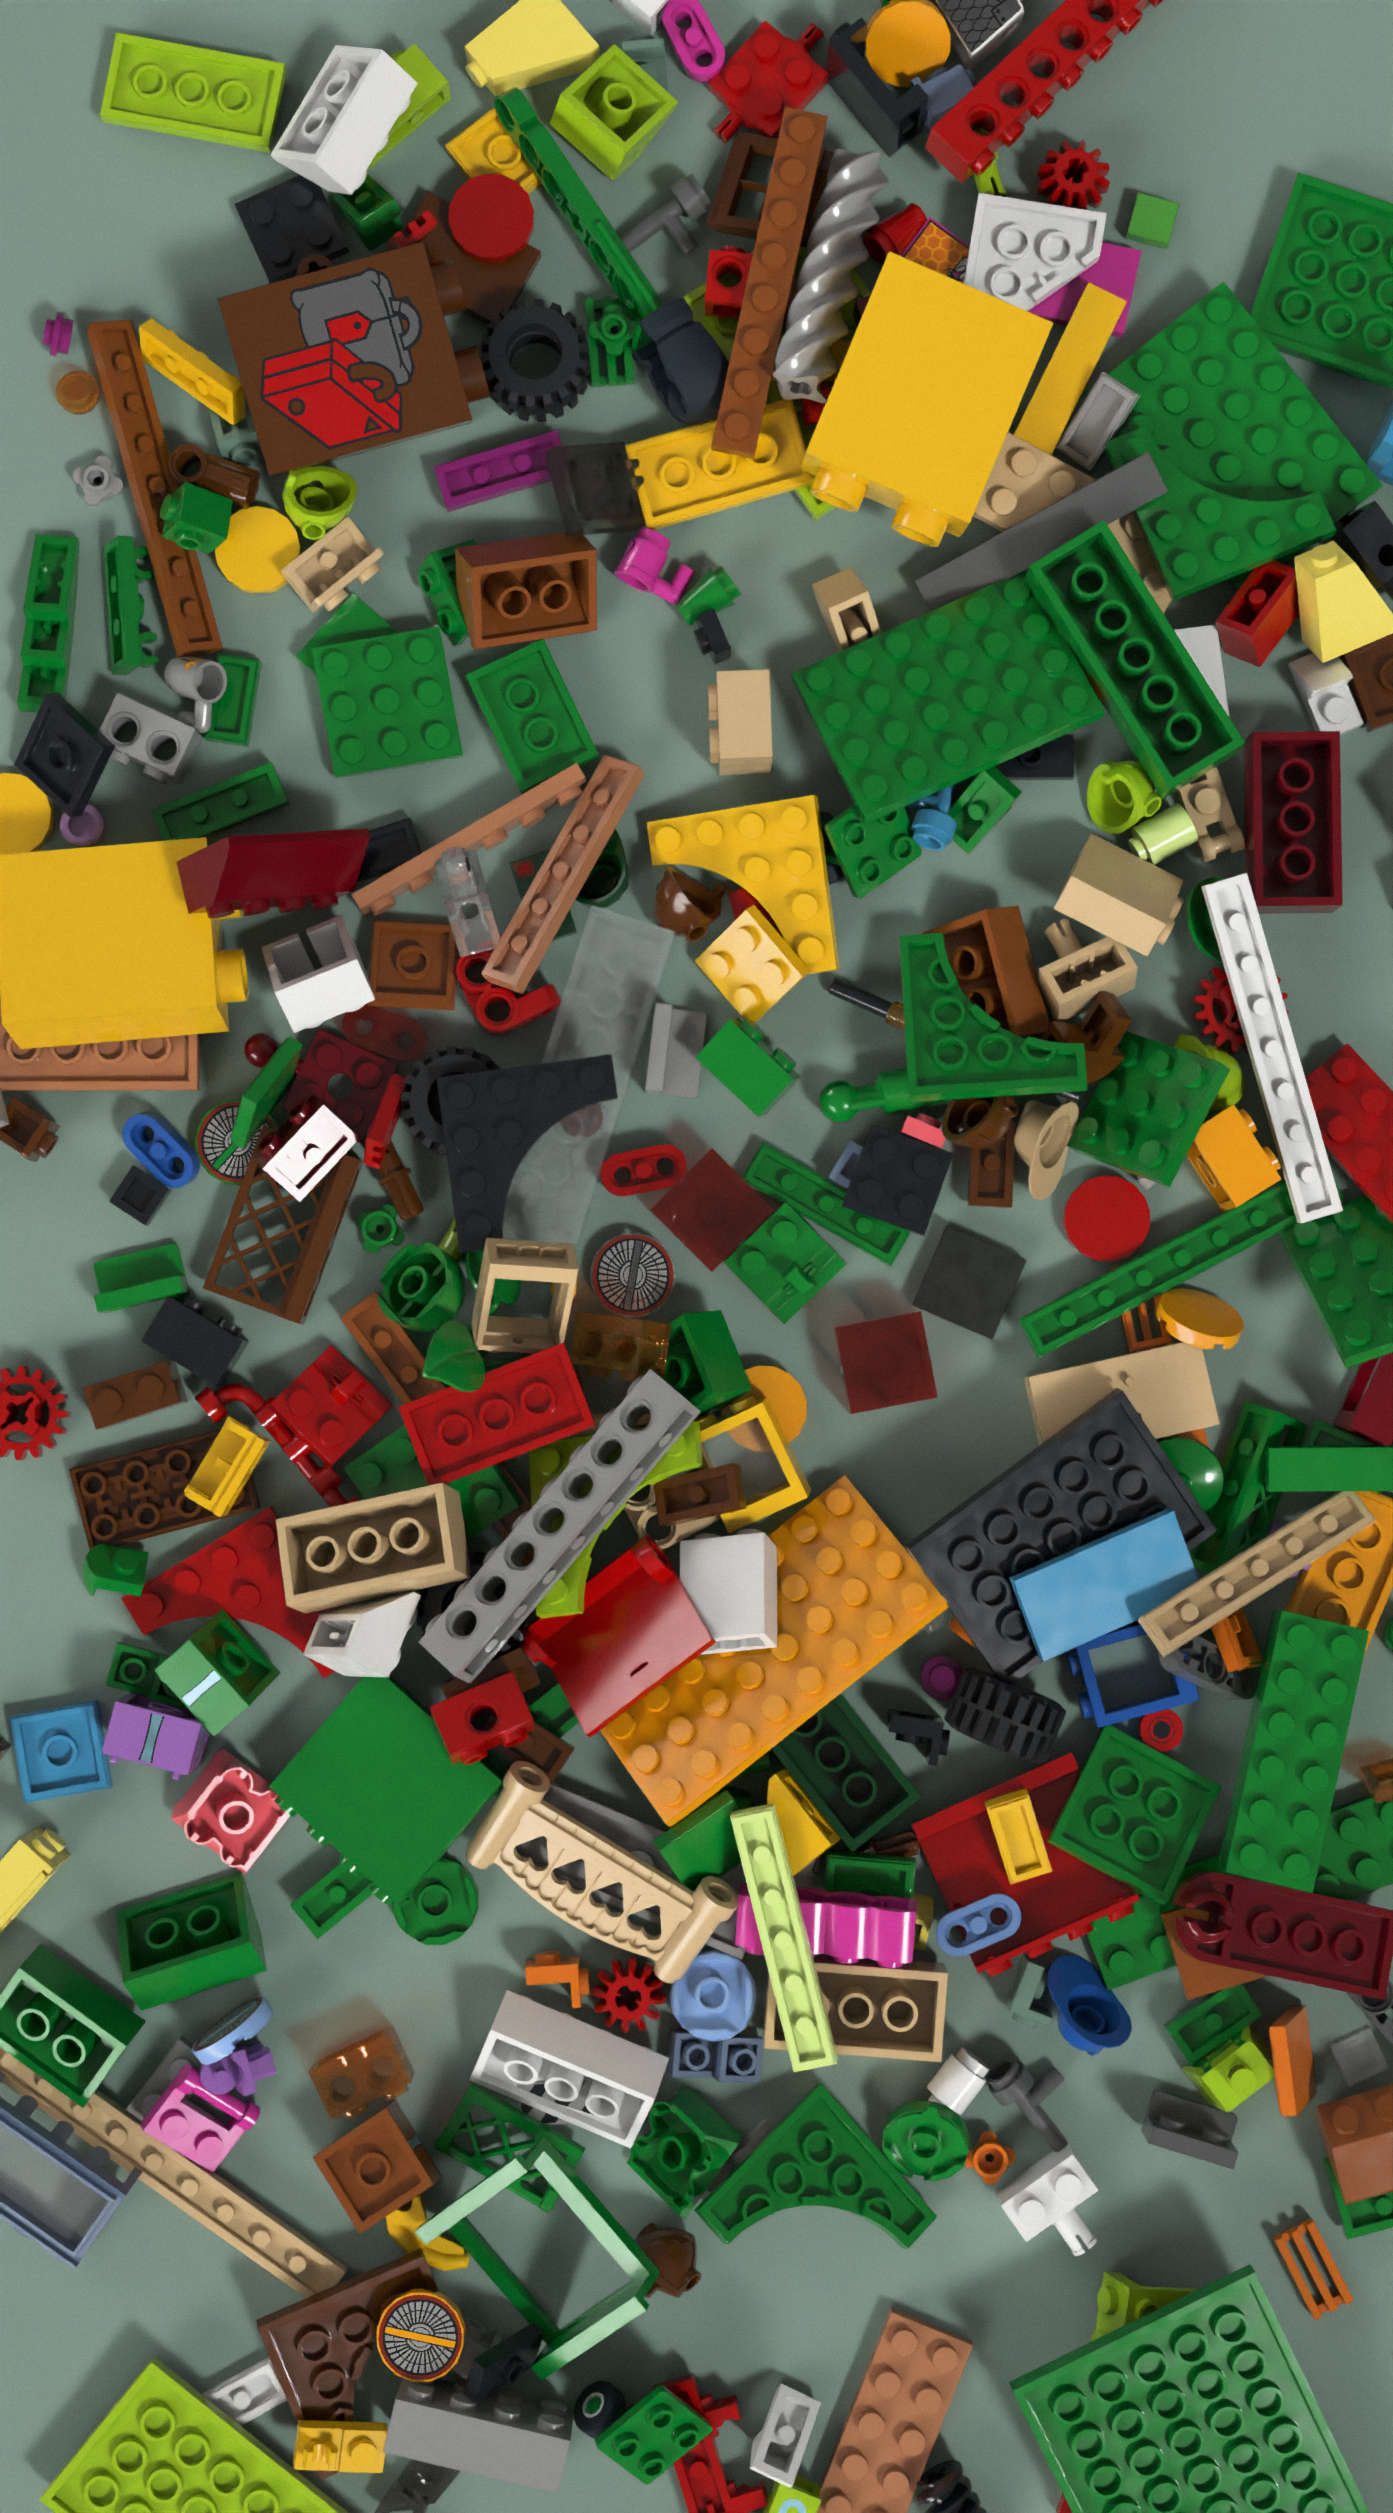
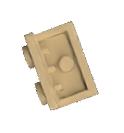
[280,516,385,613]

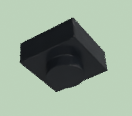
[693,609,731,664]
[109,1166,172,1226]

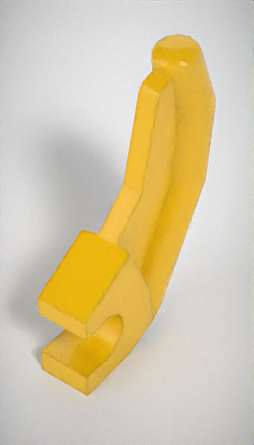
[386,2193,470,2271]

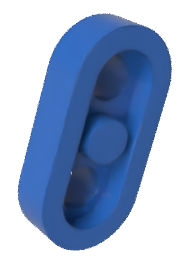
[122,1111,200,1188]

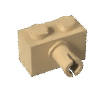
[1038,919,1138,1022]

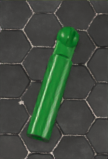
[819,1068,950,1123]

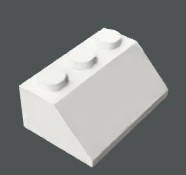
[270,45,418,195]

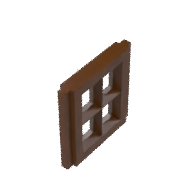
[707,132,834,247]

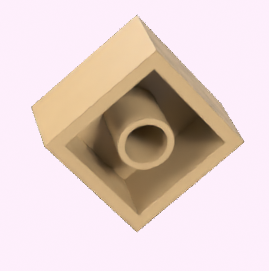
[708,669,773,776]

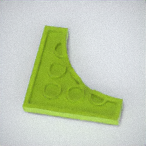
[529,1420,703,1619]

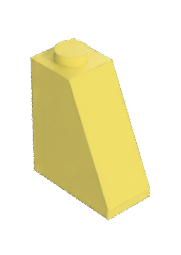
[464,0,600,96]
[1294,541,1393,663]

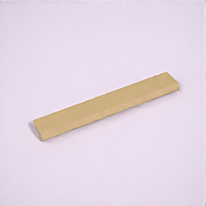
[1138,1491,1376,1658]

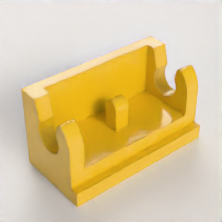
[184,1416,271,1517]

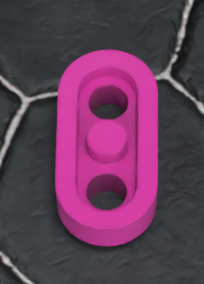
[662,0,725,82]

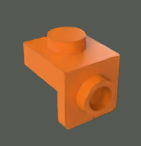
[525,1951,590,2008]

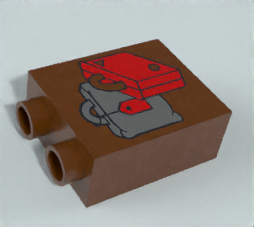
[217,242,491,478]

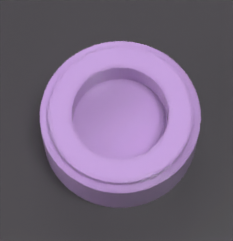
[60,804,106,848]

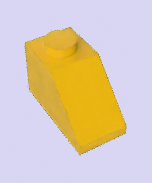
[767,1768,841,1876]

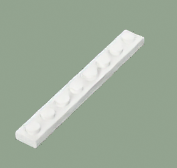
[1201,873,1343,1223]

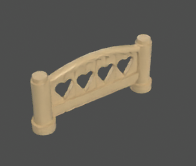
[466,1761,739,1984]

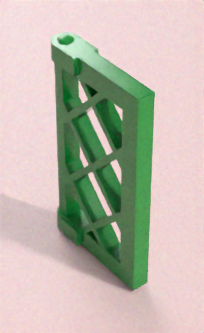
[434,2083,586,2213]

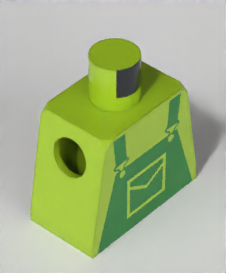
[1182,2024,1275,2112]

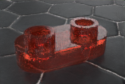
[342,1004,428,1063]

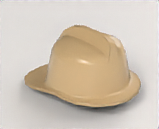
[1014,1101,1079,1201]

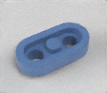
[936,1894,1021,1957]

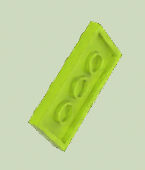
[100,32,287,153]

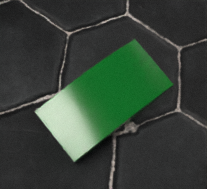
[105,1641,188,1709]

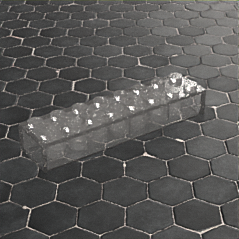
[503,906,676,1253]

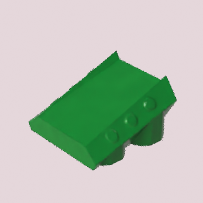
[627,2086,742,2218]

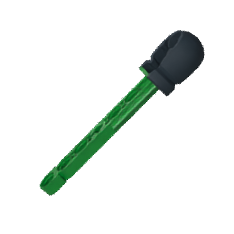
[494,87,729,425]

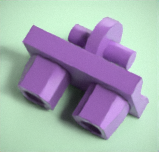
[199,2041,276,2097]

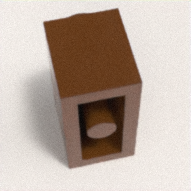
[83,1361,188,1430]

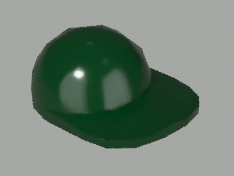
[575,829,630,909]

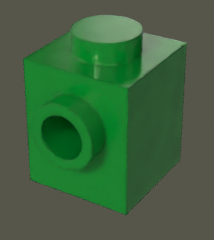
[160,482,233,554]

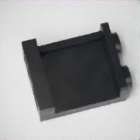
[826,17,929,158]

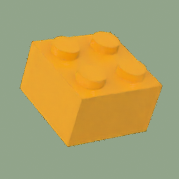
[1186,1104,1281,1212]

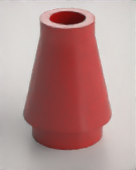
[863,203,927,265]

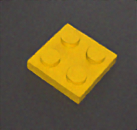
[695,905,810,1023]

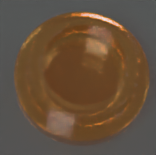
[56,370,100,415]

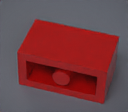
[1215,561,1299,667]

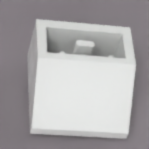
[303,1592,421,1677]

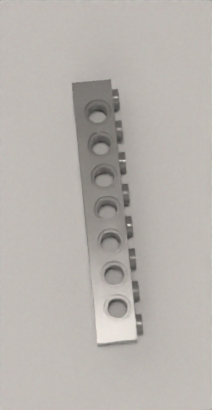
[418,1369,701,1684]

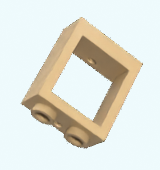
[471,1238,579,1354]

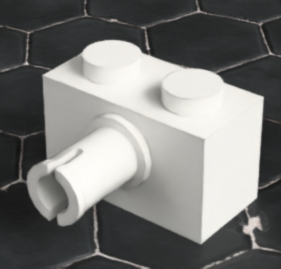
[996,2143,1099,2256]

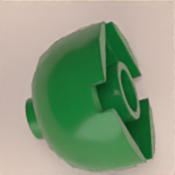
[378,1242,466,1331]

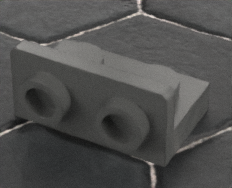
[1141,2089,1239,2169]

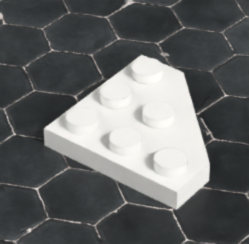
[963,193,1107,311]

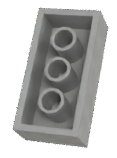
[383,2378,574,2494]

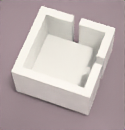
[261,915,375,1033]

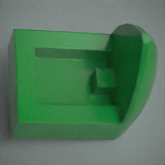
[82,1543,148,1597]

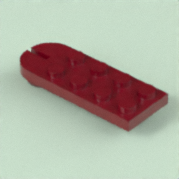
[1170,1872,1393,2000]

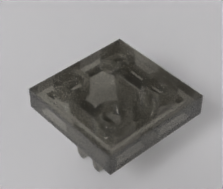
[544,442,646,537]

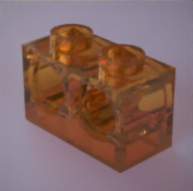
[570,1311,671,1381]
[309,2025,415,2120]

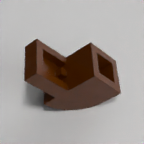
[1041,991,1132,1084]

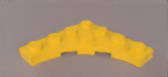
[647,795,840,975]

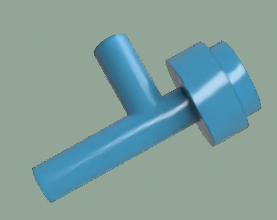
[907,782,959,851]

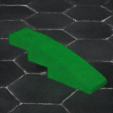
[17,534,80,713]

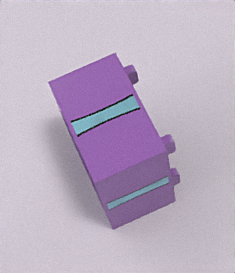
[102,1692,210,1780]

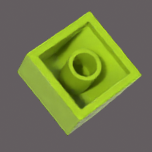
[549,44,679,182]

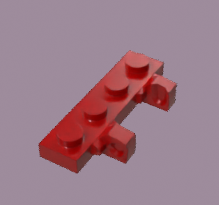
[651,2373,769,2513]

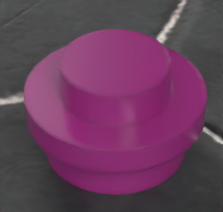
[43,311,74,356]
[920,1655,963,1700]

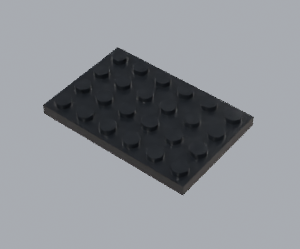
[905,1388,1217,1686]

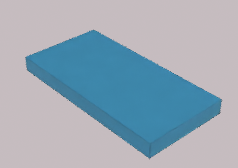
[1009,1508,1199,1661]

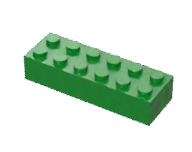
[1024,520,1245,799]
[1217,1609,1369,1893]

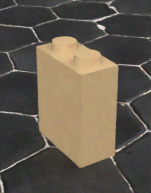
[1054,833,1184,957]

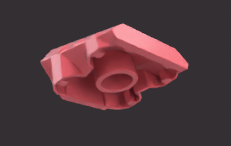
[171,1749,290,1873]

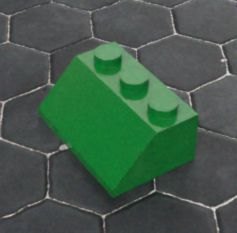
[116,1871,267,2011]
[0,1944,146,2108]

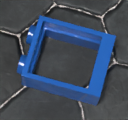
[1066,1620,1200,1728]

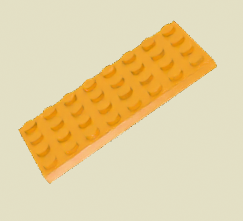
[600,1475,948,1828]

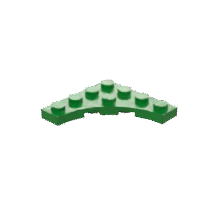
[1105,426,1336,602]
[899,933,1087,1102]
[694,2084,937,2249]

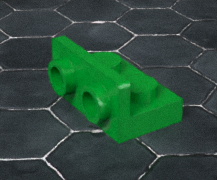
[417,539,477,646]

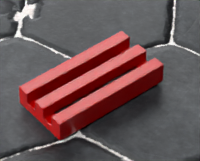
[385,209,438,251]
[363,1073,407,1169]

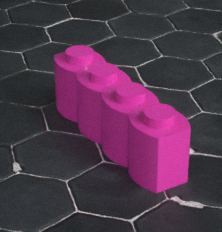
[735,1883,917,1968]

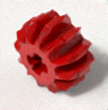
[1037,139,1110,210]
[591,1956,666,2033]

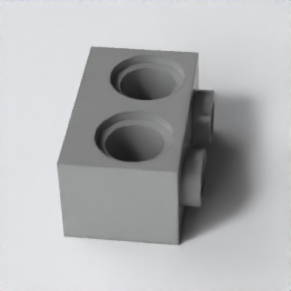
[99,693,203,785]

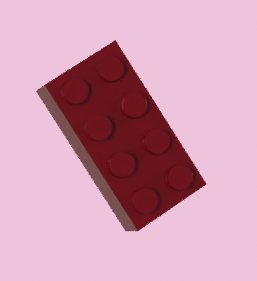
[1243,731,1343,914]

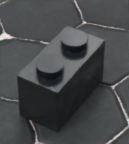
[141,1294,249,1386]

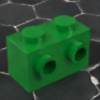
[695,1018,801,1117]

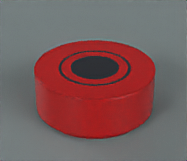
[1138,1709,1183,1752]

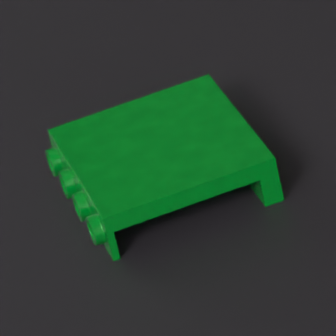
[269,1675,504,1906]

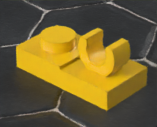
[293,2420,388,2473]

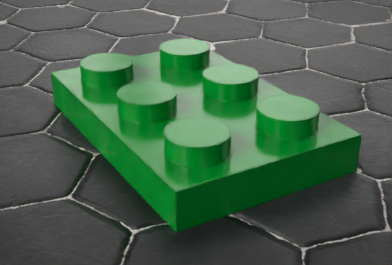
[465,639,599,794]

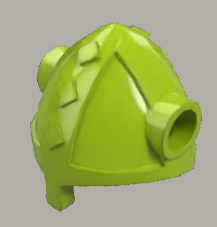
[282,466,358,540]
[1087,760,1162,834]

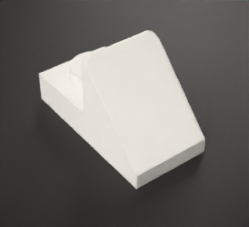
[1288,653,1364,735]
[750,2383,821,2488]

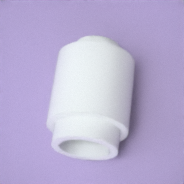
[927,2047,990,2115]

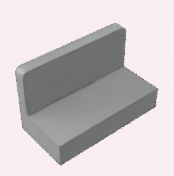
[645,1003,707,1099]

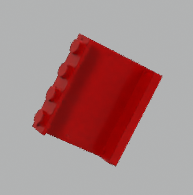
[911,1752,1140,1977]

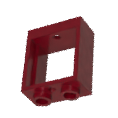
[1332,1352,1393,1446]

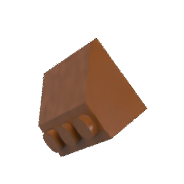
[455,530,597,650]
[922,905,1049,1039]
[1315,2084,1393,2205]

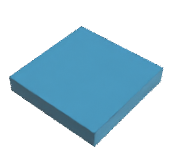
[10,1700,113,1803]

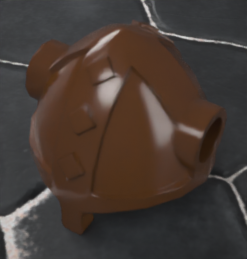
[653,867,728,942]
[942,1096,1018,1149]
[634,2223,702,2298]

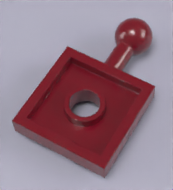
[244,1029,398,1144]

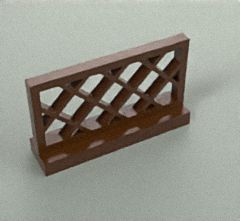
[203,1125,364,1324]

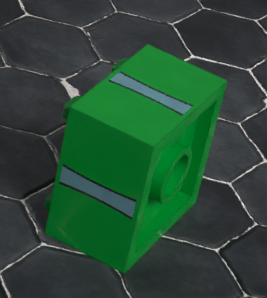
[154,1608,280,1736]

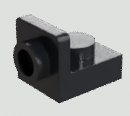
[887,1709,950,1766]

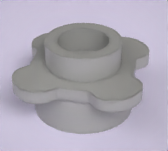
[72,455,123,506]

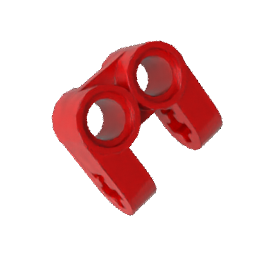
[456,934,564,1037]

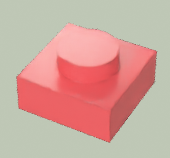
[899,1113,946,1149]

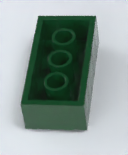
[772,1693,921,1852]

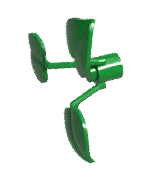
[422,1250,582,1392]

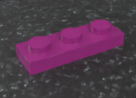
[434,430,571,512]

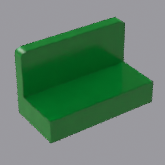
[93,1243,190,1313]

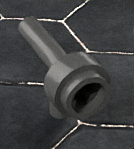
[620,173,711,256]
[987,2058,1068,2152]

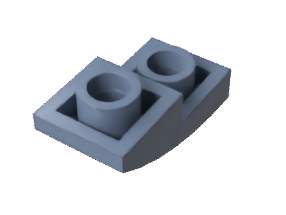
[666,2029,764,2082]

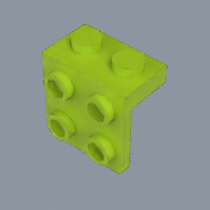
[1091,2271,1197,2342]

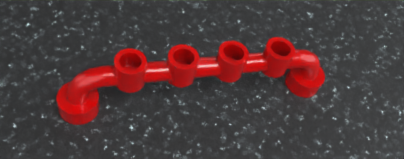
[194,1383,359,1507]

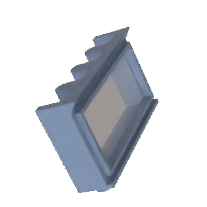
[0,2072,142,2270]

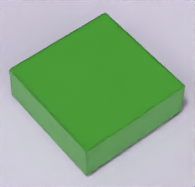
[1125,192,1180,249]

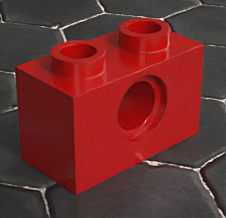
[430,1671,534,1765]

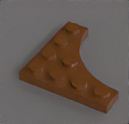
[256,2248,439,2480]

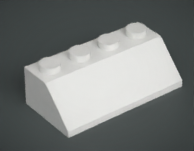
[469,1990,669,2148]

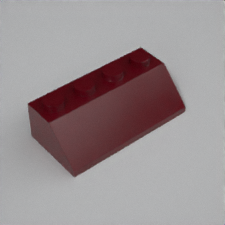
[177,828,370,919]

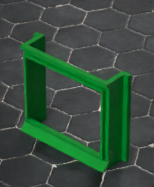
[414,2136,661,2381]

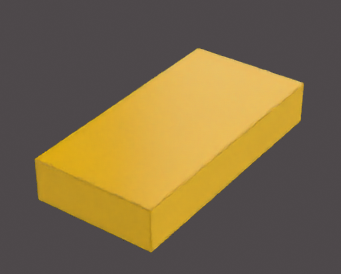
[984,1788,1052,1885]

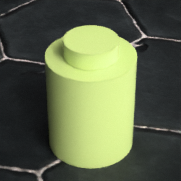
[1128,803,1198,865]

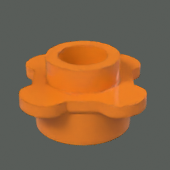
[965,2130,1016,2184]

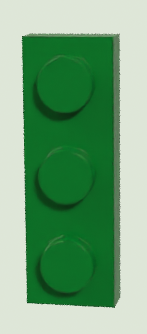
[151,762,290,841]

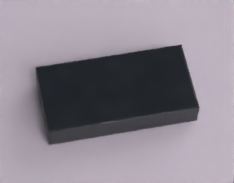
[356,817,422,883]

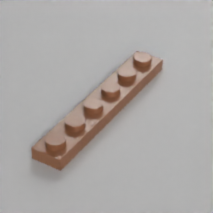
[481,755,645,994]
[351,763,587,916]

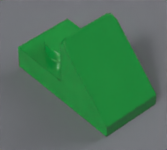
[332,174,403,251]
[948,767,1022,854]

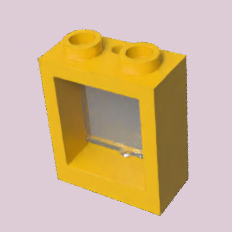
[695,1394,811,1533]

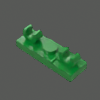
[103,536,159,675]

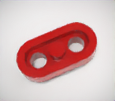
[601,1144,687,1197]

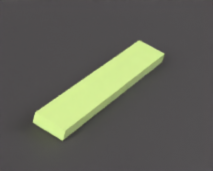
[730,1803,838,2072]

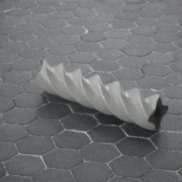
[773,149,889,403]

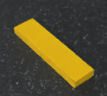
[1014,282,1127,455]

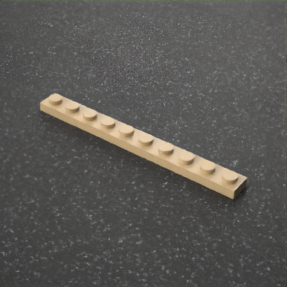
[0,2047,348,2298]

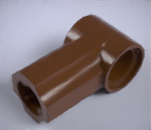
[168,444,260,509]

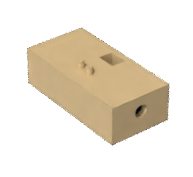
[1023,1341,1220,1446]

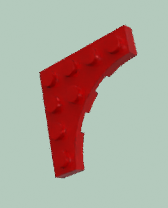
[121,1506,335,1678]

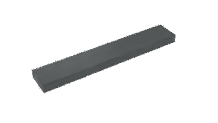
[915,451,1168,611]

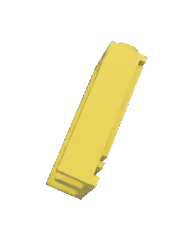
[0,1826,71,1934]

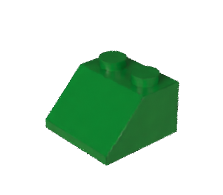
[632,1310,752,1419]

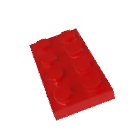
[1305,1043,1393,1224]
[398,1342,596,1486]

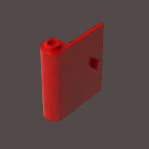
[520,1535,716,1738]

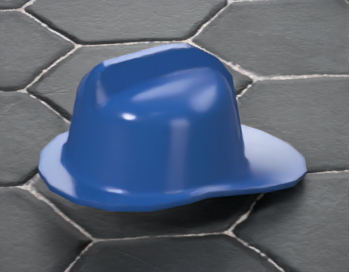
[1047,1955,1132,2056]

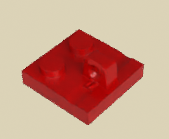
[268,1345,393,1469]

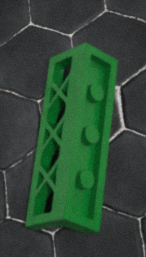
[1189,1401,1308,1573]

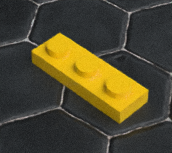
[139,318,246,426]

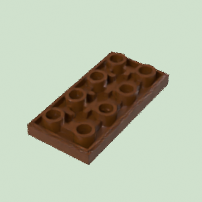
[69,1429,261,1550]

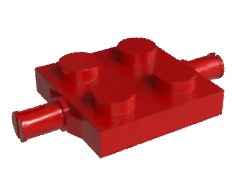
[708,21,829,143]

